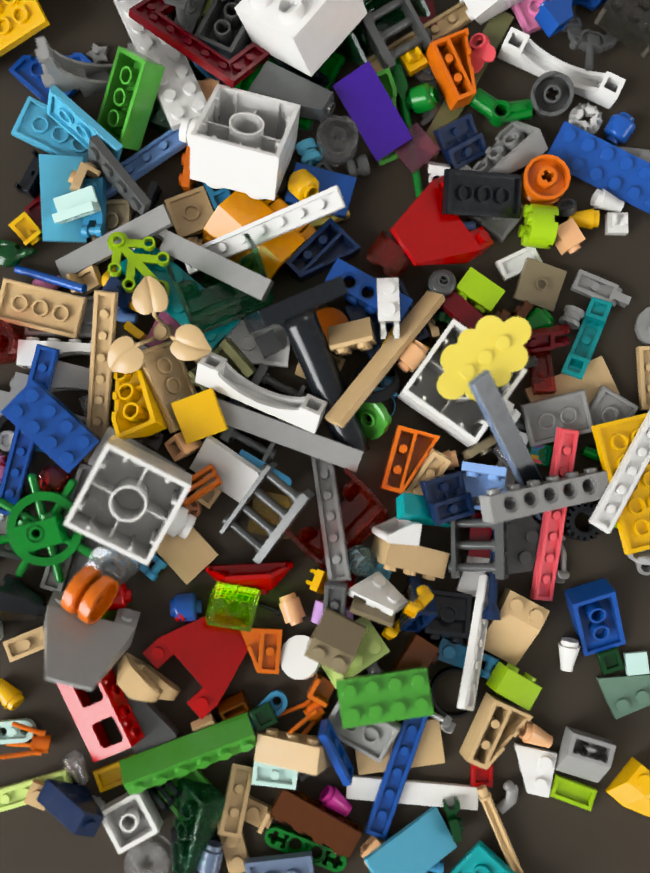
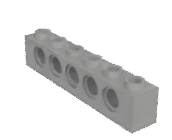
[479,467,609,524]

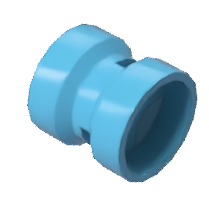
[295,138,322,166]

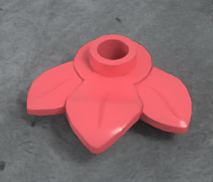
[469,33,496,74]

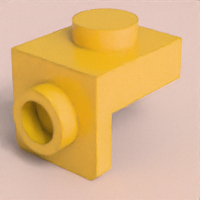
[8,211,42,246]

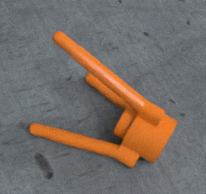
[278,698,326,734]
[0,722,51,759]

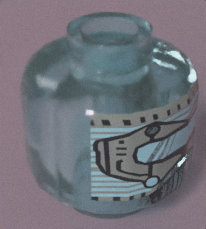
[348,545,378,577]

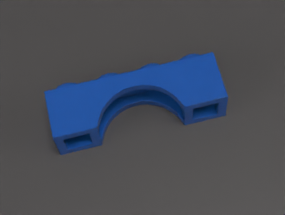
[534,0,608,38]

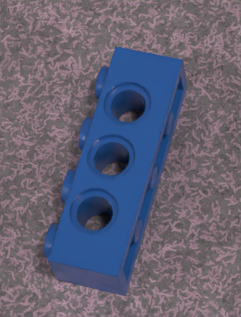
[325,258,413,326]

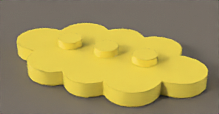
[437,315,532,401]

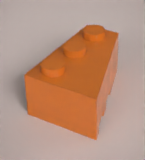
[425,28,476,111]
[380,425,440,494]

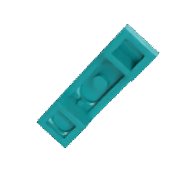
[561,297,613,380]

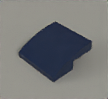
[433,113,487,169]
[420,471,475,526]

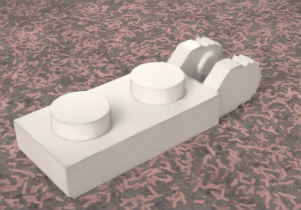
[376,277,400,339]

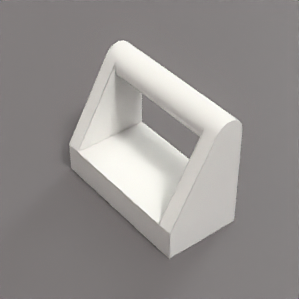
[371,516,422,546]

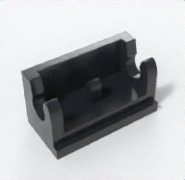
[14,149,44,199]

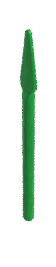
[393,58,423,198]

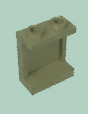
[188,338,257,400]

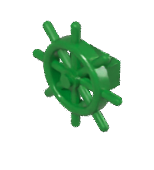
[0,473,97,583]

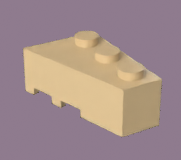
[369,535,450,581]
[459,692,533,770]
[254,727,332,776]

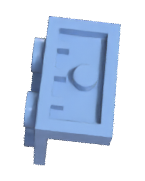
[461,461,507,510]

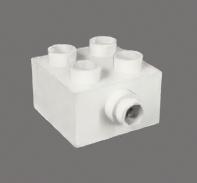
[234,0,367,77]
[179,83,301,201]
[397,318,528,447]
[63,434,196,566]

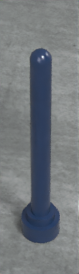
[483,530,501,621]

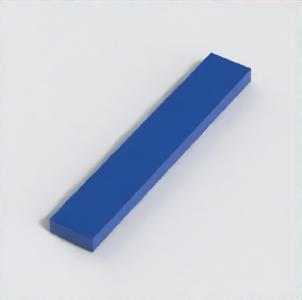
[364,716,428,840]

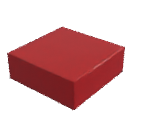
[470,763,493,788]

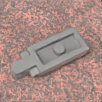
[570,269,632,308]

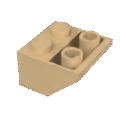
[328,317,377,357]

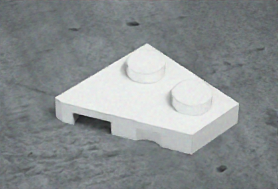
[347,571,408,616]
[514,742,557,798]

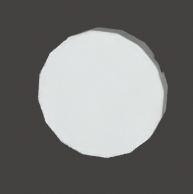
[280,635,321,680]

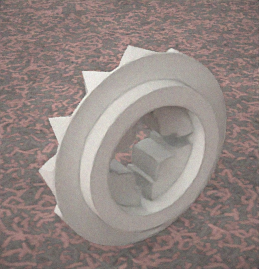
[568,102,603,135]

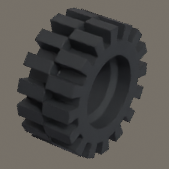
[564,502,602,541]

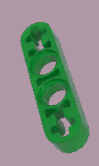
[265,823,347,872]

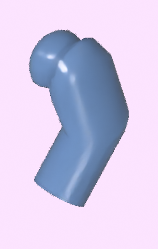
[117,307,138,324]

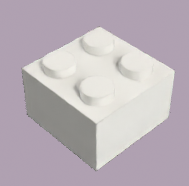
[101,789,164,854]

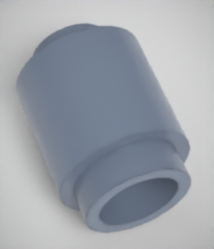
[197,840,224,873]

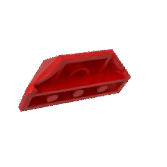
[205,561,294,595]

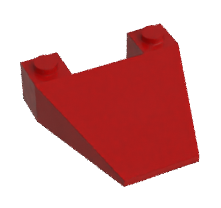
[390,175,494,266]
[143,606,248,720]

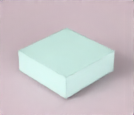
[623,650,650,676]

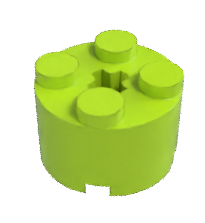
[518,203,559,249]

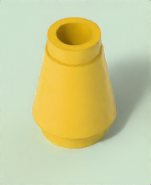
[568,208,600,230]
[0,678,25,711]

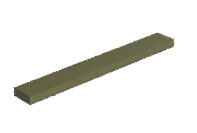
[418,11,514,159]

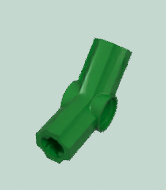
[468,88,533,127]

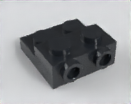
[423,589,472,644]

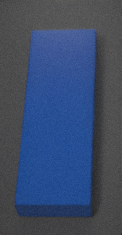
[318,719,354,786]

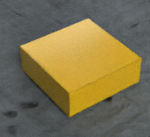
[123,321,147,341]

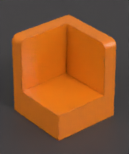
[307,673,335,708]

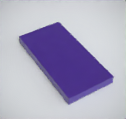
[333,61,413,161]

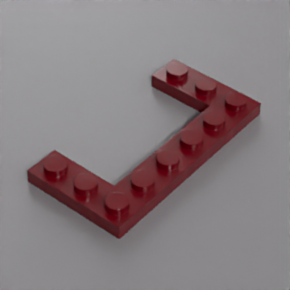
[129,0,270,88]

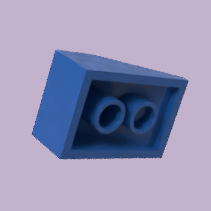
[563,578,626,657]

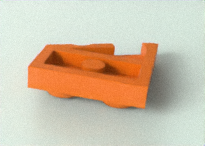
[240,626,283,674]

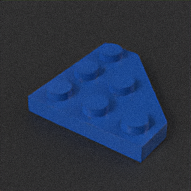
[9,52,92,105]

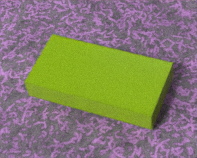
[549,773,598,811]

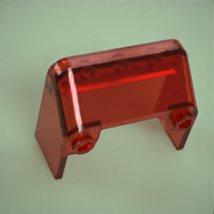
[284,468,388,571]

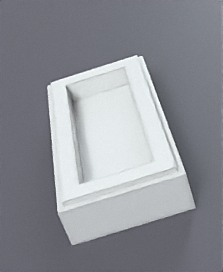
[495,247,542,282]

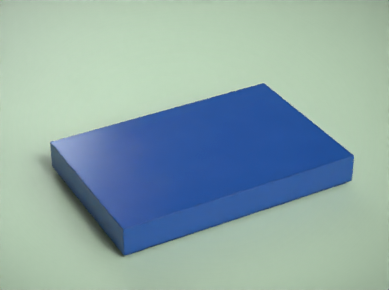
[284,162,357,219]

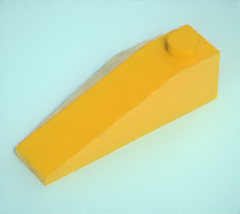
[111,368,167,439]
[605,757,650,817]

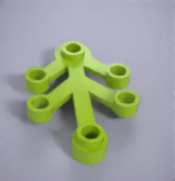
[107,232,170,296]

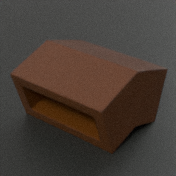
[218,689,250,721]

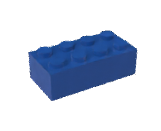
[1,380,101,473]

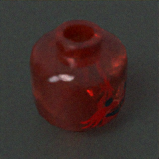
[38,464,71,493]

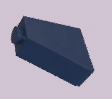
[37,779,105,837]

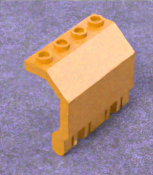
[203,191,317,280]

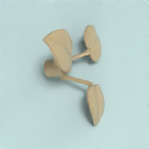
[108,275,212,374]

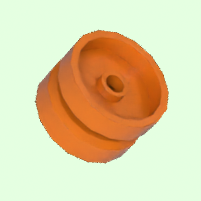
[521,154,571,206]
[61,565,119,625]

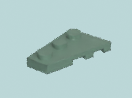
[596,674,650,719]

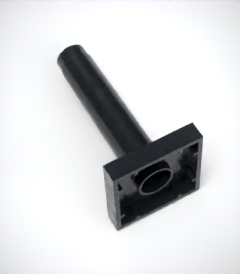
[243,276,370,454]

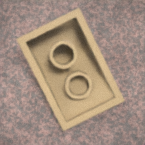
[484,588,550,666]

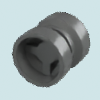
[345,154,370,178]

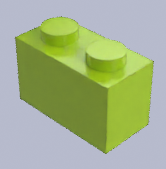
[455,267,505,316]
[486,661,542,711]

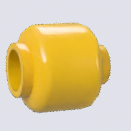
[287,169,319,201]

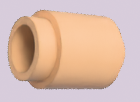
[397,340,428,373]
[279,592,306,626]

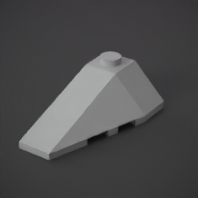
[472,121,548,174]

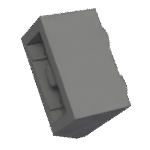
[555,726,616,783]

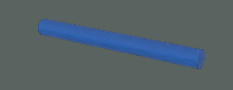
[14,265,87,293]

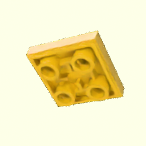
[171,388,228,445]

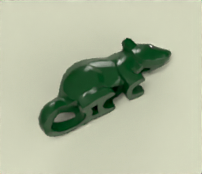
[0,239,37,268]

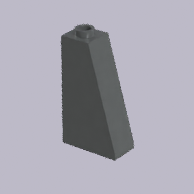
[248,61,336,121]
[115,673,180,755]

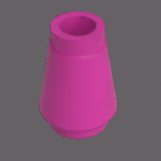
[319,785,352,817]

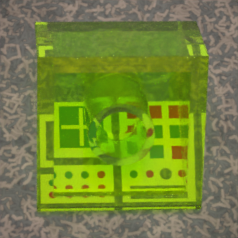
[205,581,261,632]

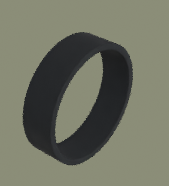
[350,362,400,403]
[430,666,479,718]

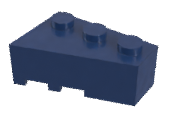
[285,217,361,283]

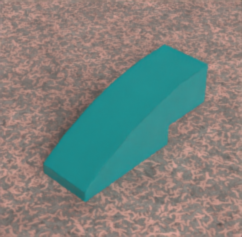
[396,493,451,528]

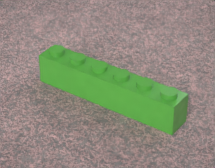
[119,712,257,795]

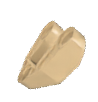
[117,652,181,702]

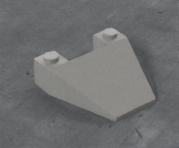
[44,590,141,691]

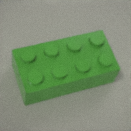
[97,46,165,151]
[336,666,434,729]

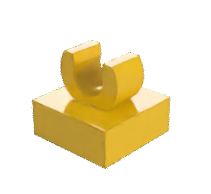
[400,46,428,77]
[306,569,328,594]

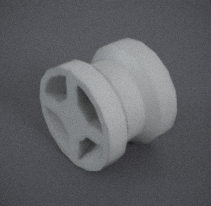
[558,305,585,330]

